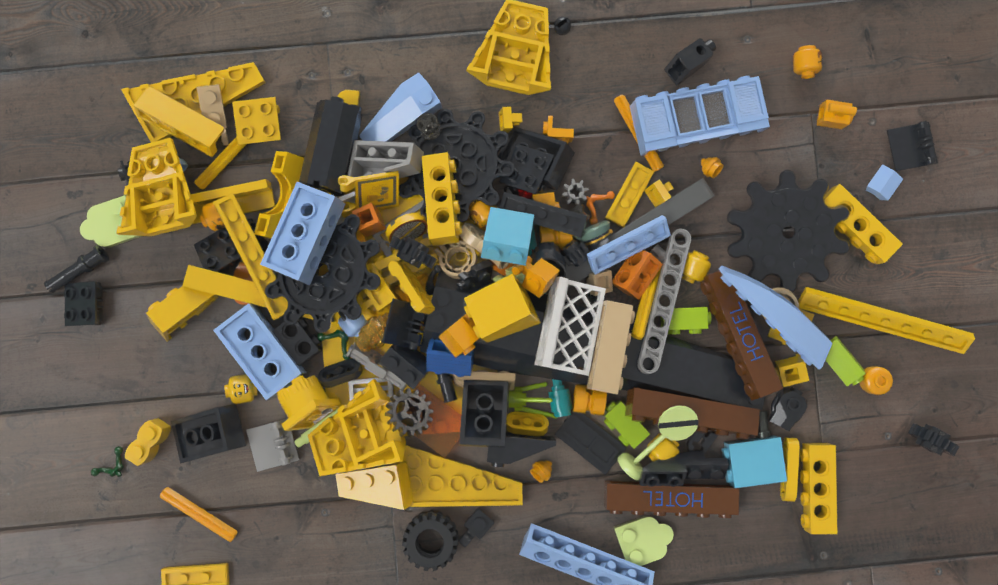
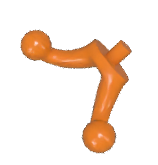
[586,191,615,225]

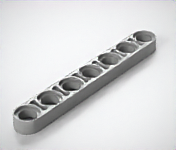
[637,229,691,374]

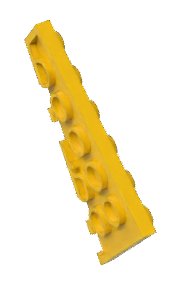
[121,62,266,143]
[397,445,523,507]

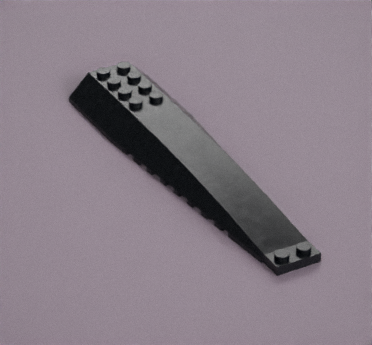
[420,268,765,411]

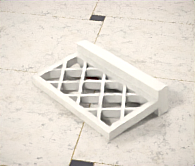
[534,277,606,376]

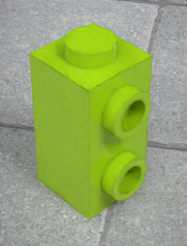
[660,307,711,335]
[826,336,866,386]
[603,400,650,449]

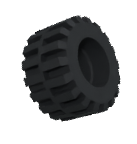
[402,510,459,571]

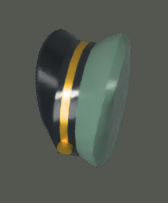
[574,221,613,253]

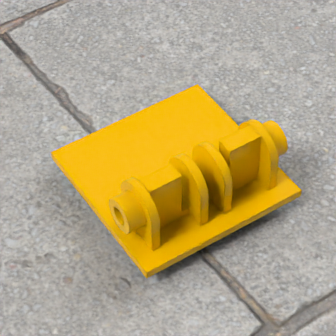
[232,97,281,145]

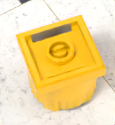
[277,375,341,431]

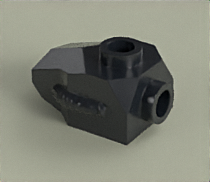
[769,387,807,431]

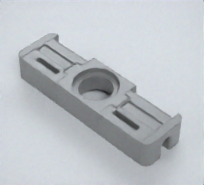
[346,340,408,391]

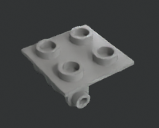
[246,418,299,472]

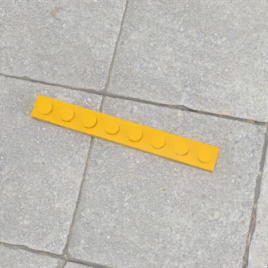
[798,287,975,354]

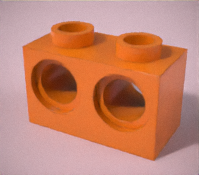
[612,250,663,300]

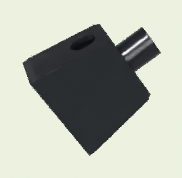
[664,38,716,86]

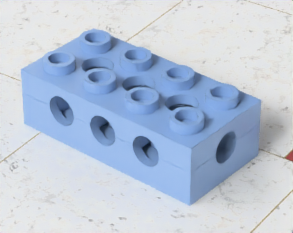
[260,182,346,285]
[213,303,307,400]

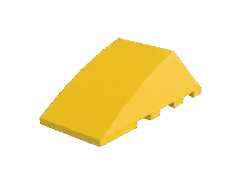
[466,0,551,95]
[116,138,197,236]
[308,379,406,476]

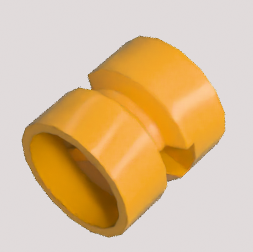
[539,226,573,250]
[572,384,607,416]

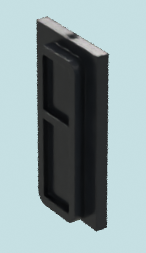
[555,411,626,475]

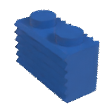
[426,338,474,377]

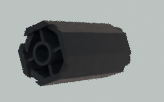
[299,96,363,198]

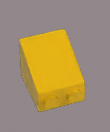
[464,273,541,343]

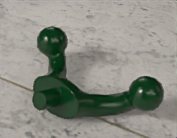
[317,330,351,360]
[90,446,123,477]

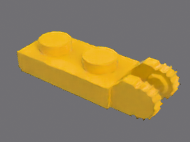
[388,260,435,314]

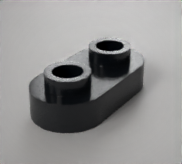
[318,358,363,388]

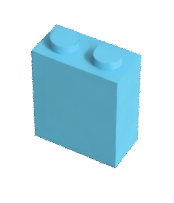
[481,207,534,266]
[722,435,787,488]

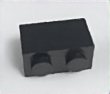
[379,345,429,390]

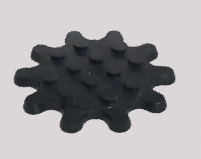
[399,109,514,222]
[727,170,850,293]
[265,214,381,333]

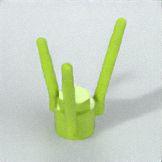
[509,382,558,419]

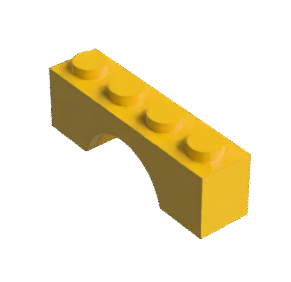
[254,151,304,239]

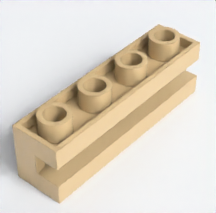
[587,300,635,394]

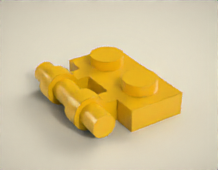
[357,263,398,321]

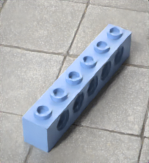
[519,523,655,585]

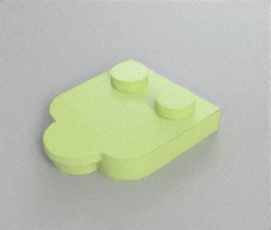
[80,195,141,247]
[614,515,674,566]

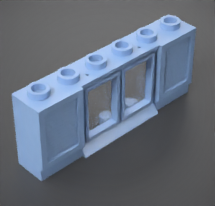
[629,76,770,156]

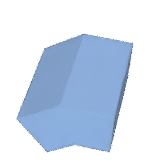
[866,164,903,201]

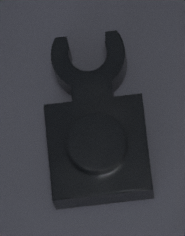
[457,259,493,290]

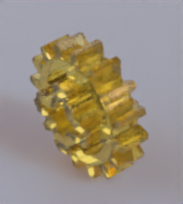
[355,313,389,353]

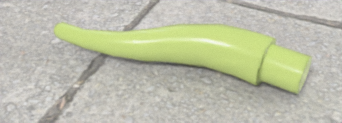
[294,408,339,448]

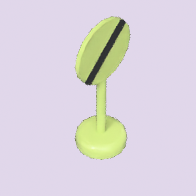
[618,406,698,480]

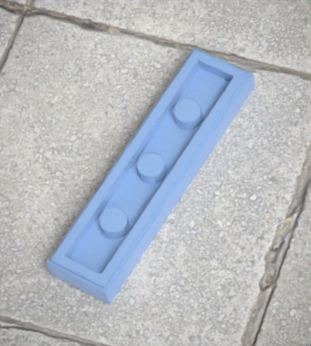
[586,215,671,275]

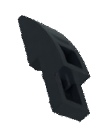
[639,451,729,487]

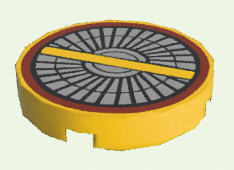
[385,213,428,243]

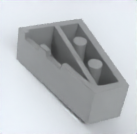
[347,140,424,179]

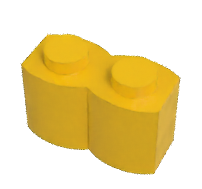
[125,418,171,466]

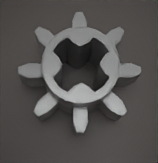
[562,179,589,206]

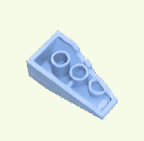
[359,73,442,142]

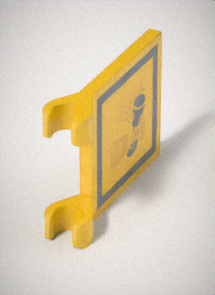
[338,171,399,218]

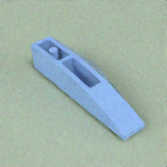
[719,266,832,369]

